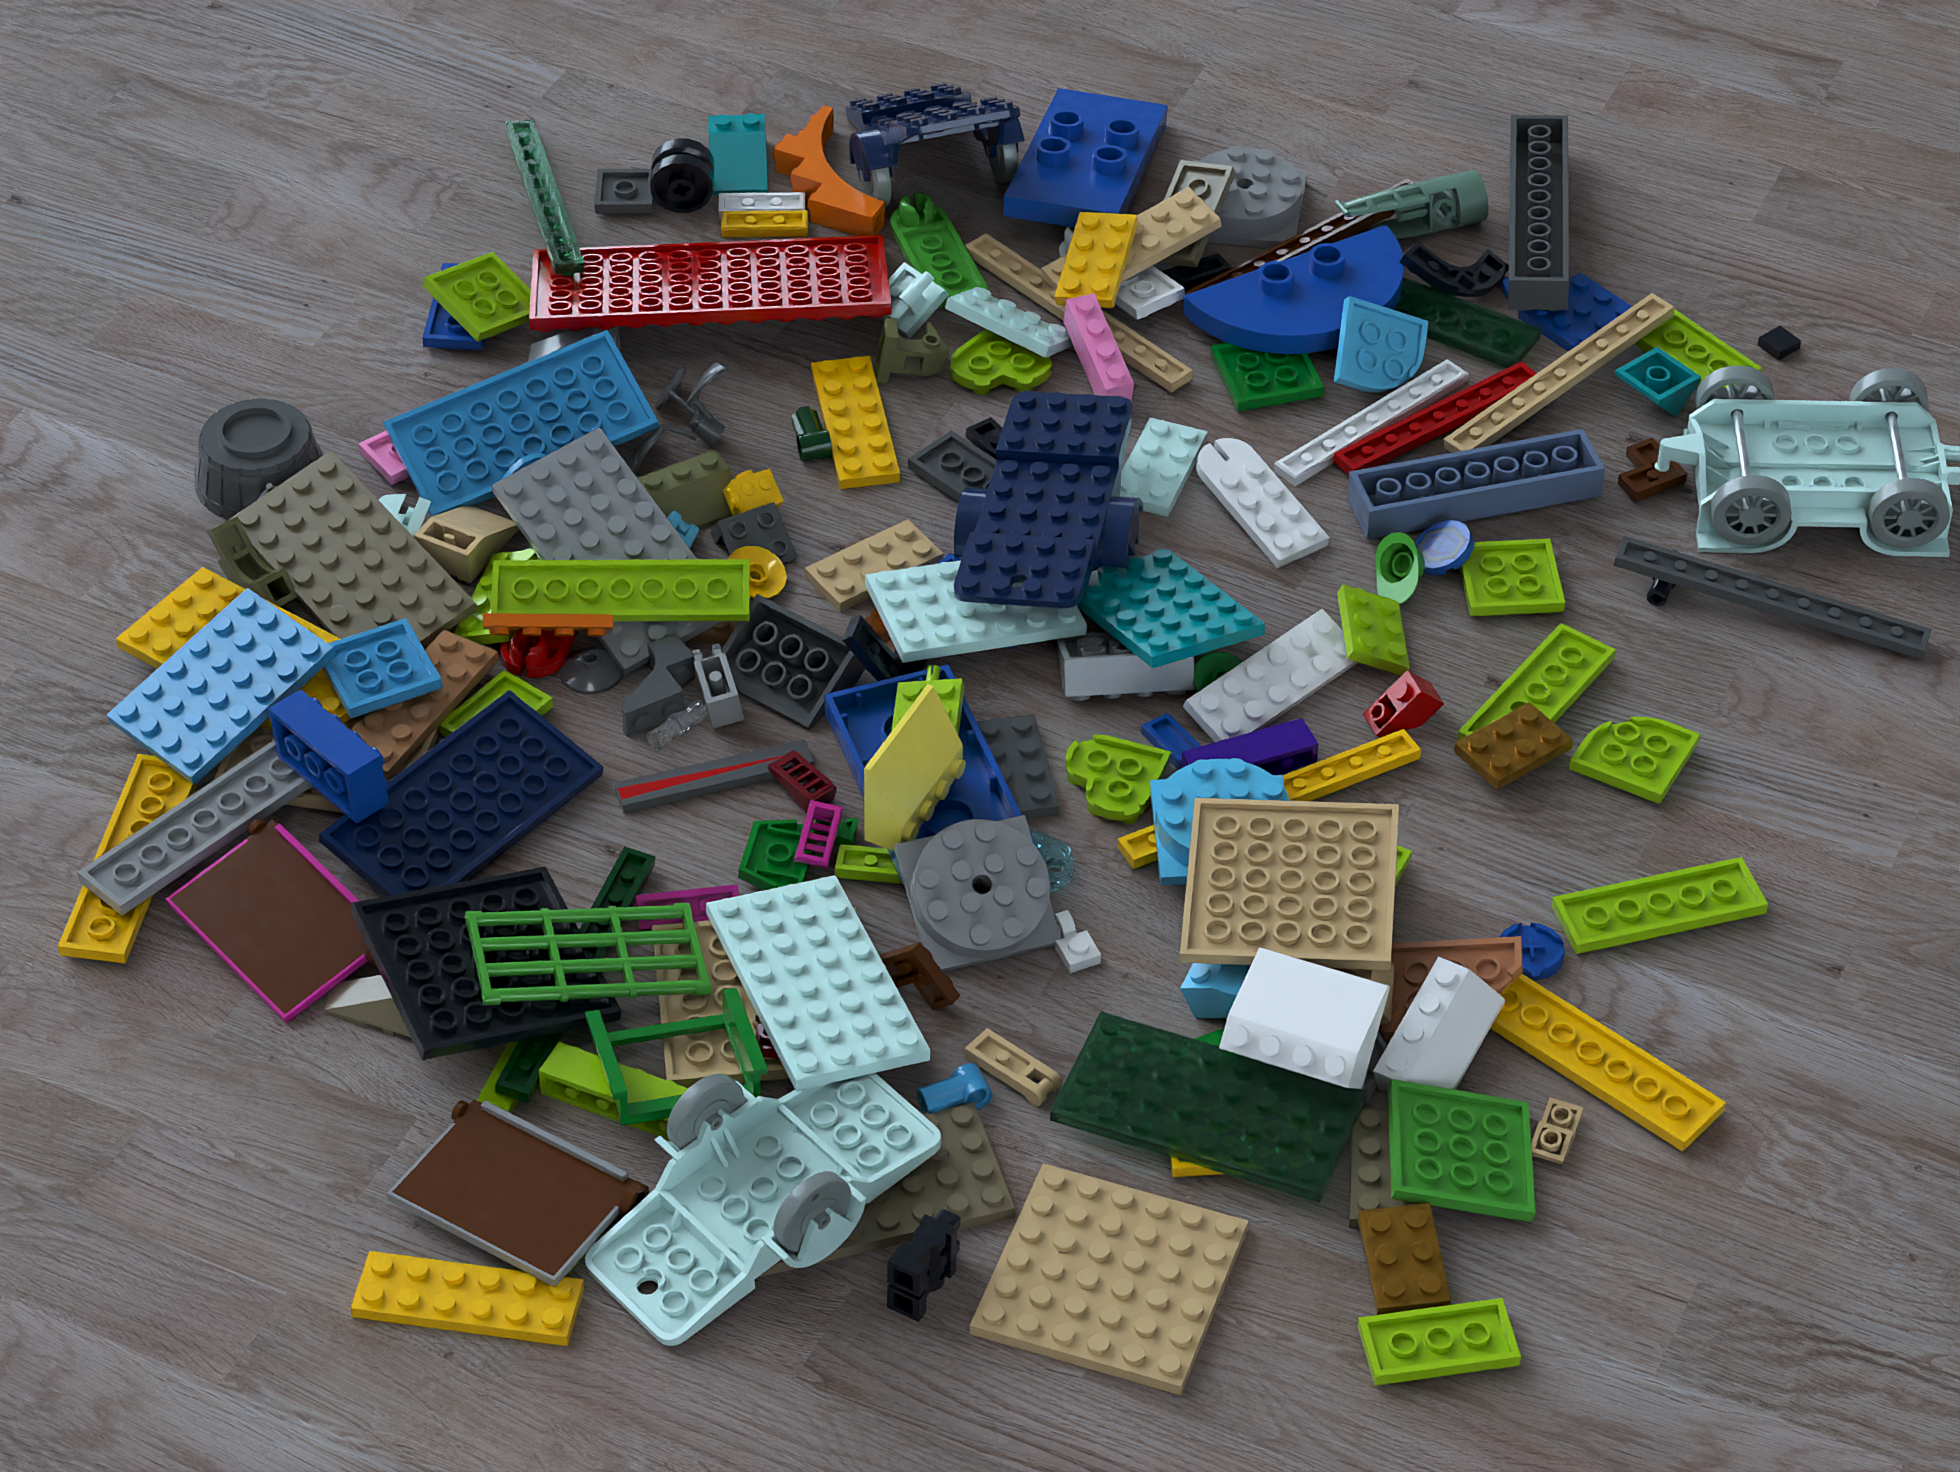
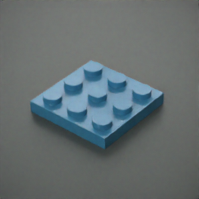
[322,618,443,719]

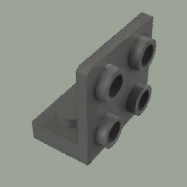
[711,502,798,565]

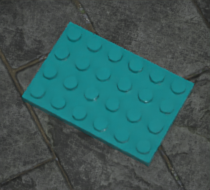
[1077,549,1265,669]

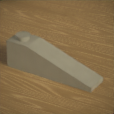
[325,975,414,1043]

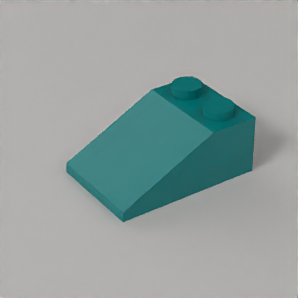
[708,113,768,196]

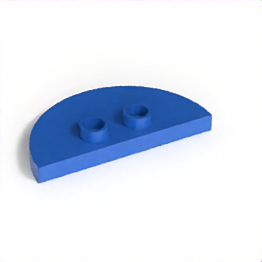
[1183,225,1404,354]

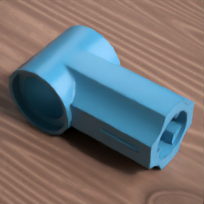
[917,1063,993,1114]

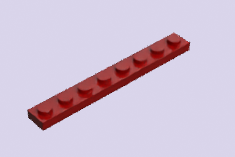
[1333,361,1537,475]

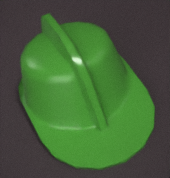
[1375,532,1425,605]

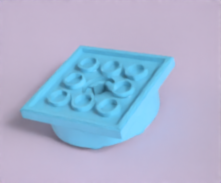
[1150,758,1290,885]

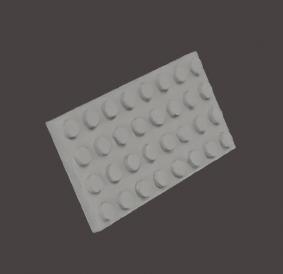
[492,427,722,675]

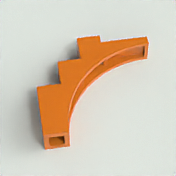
[772,105,885,236]

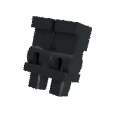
[887,1209,961,1322]

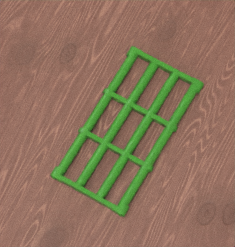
[464,903,712,1005]

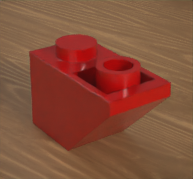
[1363,670,1444,738]

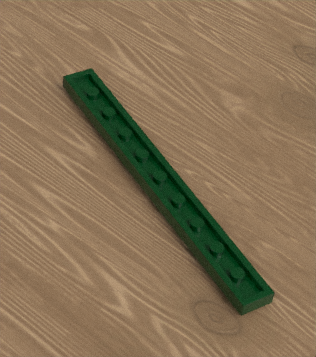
[495,846,656,1103]

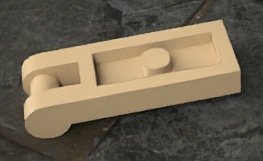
[965,1028,1063,1107]

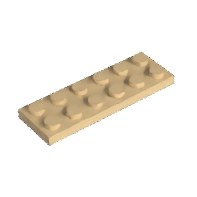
[1041,187,1222,290]

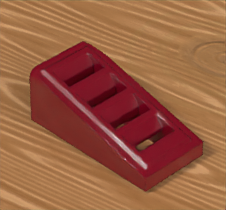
[767,750,837,813]

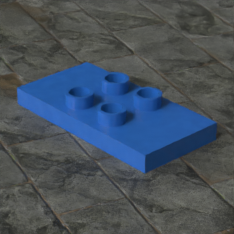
[1003,88,1168,228]
[824,664,1035,888]

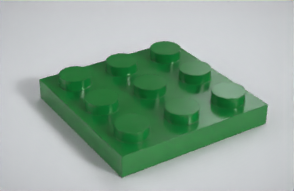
[1210,343,1324,412]

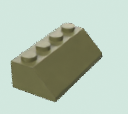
[638,450,734,530]

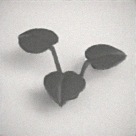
[632,362,728,476]

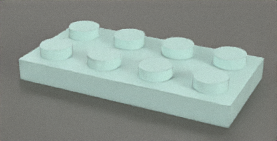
[945,287,1073,358]
[1120,417,1208,517]

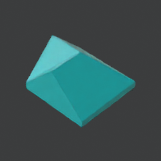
[1615,347,1701,417]

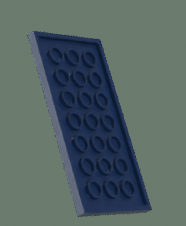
[319,690,604,897]

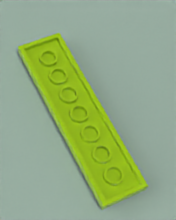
[491,559,750,622]

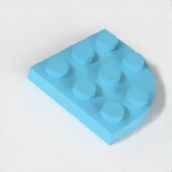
[1334,296,1428,393]

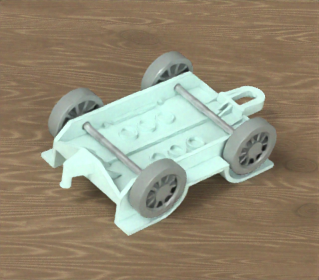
[1655,365,1960,557]

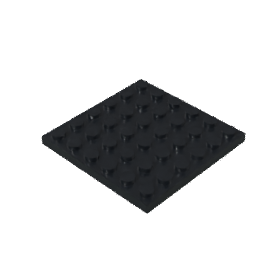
[351,866,622,1060]

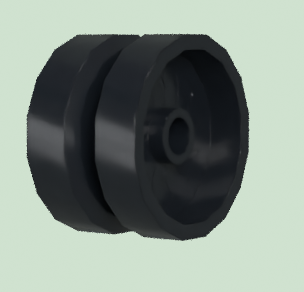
[650,138,714,213]

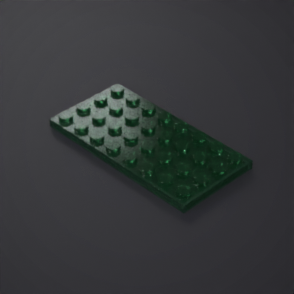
[1050,1012,1367,1203]

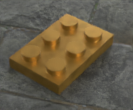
[1454,702,1573,790]
[1357,1203,1451,1315]

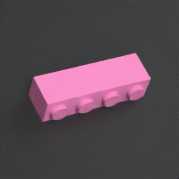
[1063,293,1134,402]

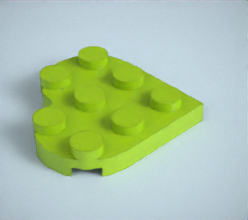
[950,328,1052,395]
[1065,734,1171,824]

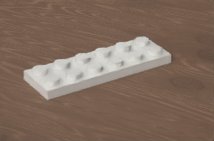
[1183,609,1359,742]

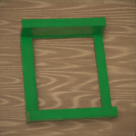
[585,988,768,1126]

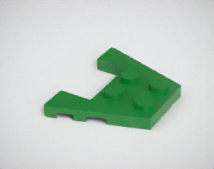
[738,818,859,890]

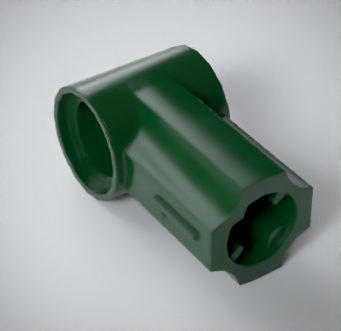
[791,406,833,462]

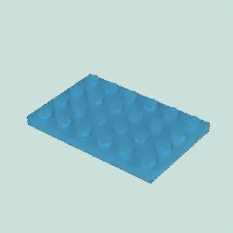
[106,588,336,785]

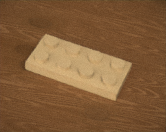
[804,519,944,612]

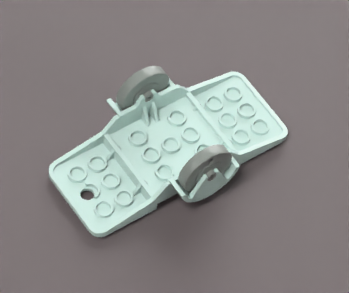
[585,1073,942,1346]

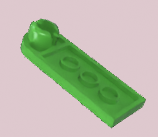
[890,191,988,309]

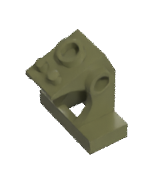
[874,318,949,384]

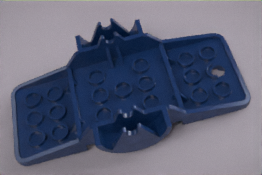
[954,391,1144,608]

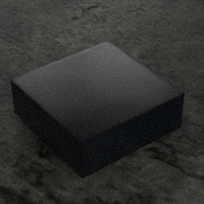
[1758,326,1801,360]

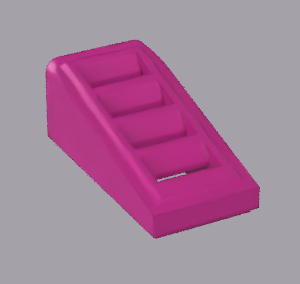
[794,800,843,869]

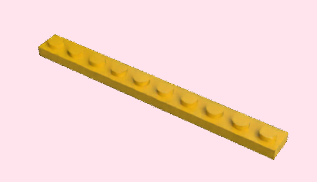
[1117,729,1421,869]

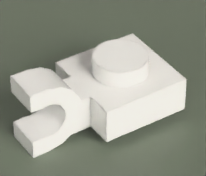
[1055,910,1101,974]

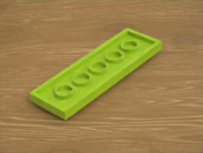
[1457,623,1616,741]
[1551,857,1768,954]

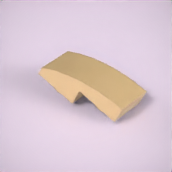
[1531,1097,1584,1165]

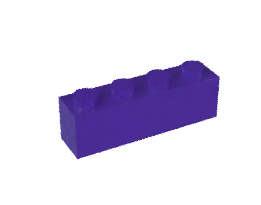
[1181,718,1319,775]

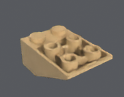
[414,506,519,583]

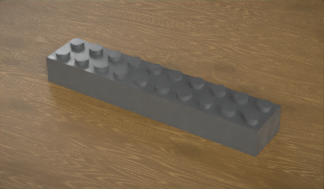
[1508,115,1569,311]

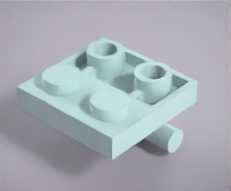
[880,262,949,339]

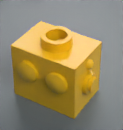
[723,468,784,516]

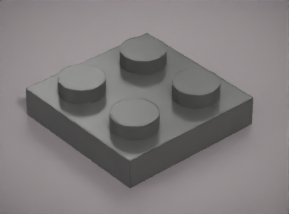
[594,169,654,215]

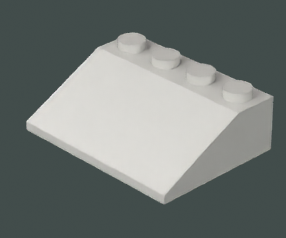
[1219,947,1390,1089]

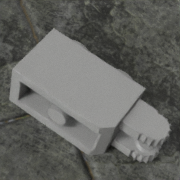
[693,643,745,729]

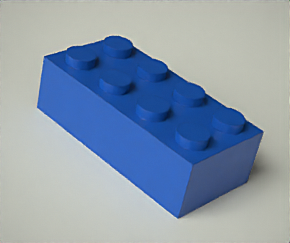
[268,689,389,824]

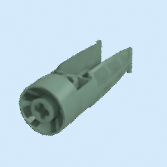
[1335,169,1489,240]

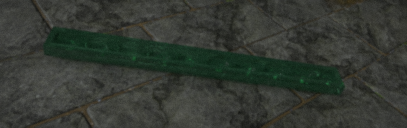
[506,120,585,276]

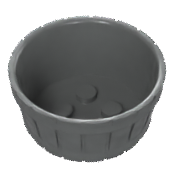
[195,398,324,520]

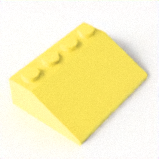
[864,684,966,851]

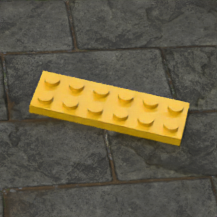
[811,356,900,489]
[350,1251,584,1346]

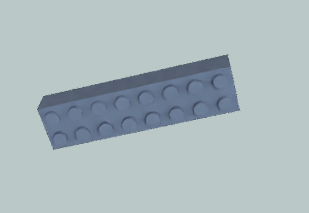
[1347,429,1605,540]

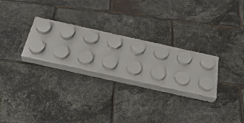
[77,740,312,916]

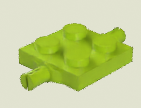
[892,665,965,735]

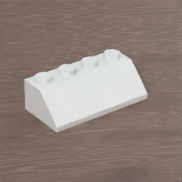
[1373,956,1505,1094]

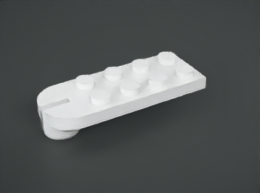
[1059,226,1185,320]
[1196,438,1330,568]

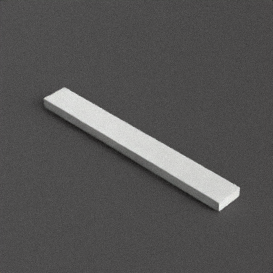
[1274,359,1469,486]

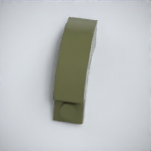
[207,516,298,607]

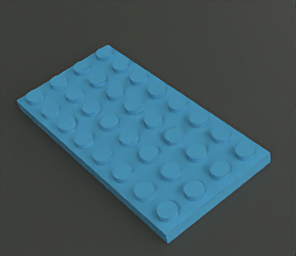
[383,329,659,517]

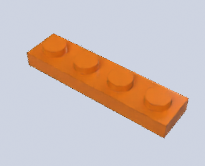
[483,613,613,637]

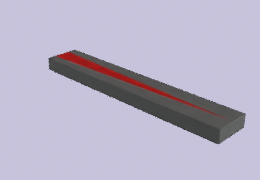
[614,739,814,813]

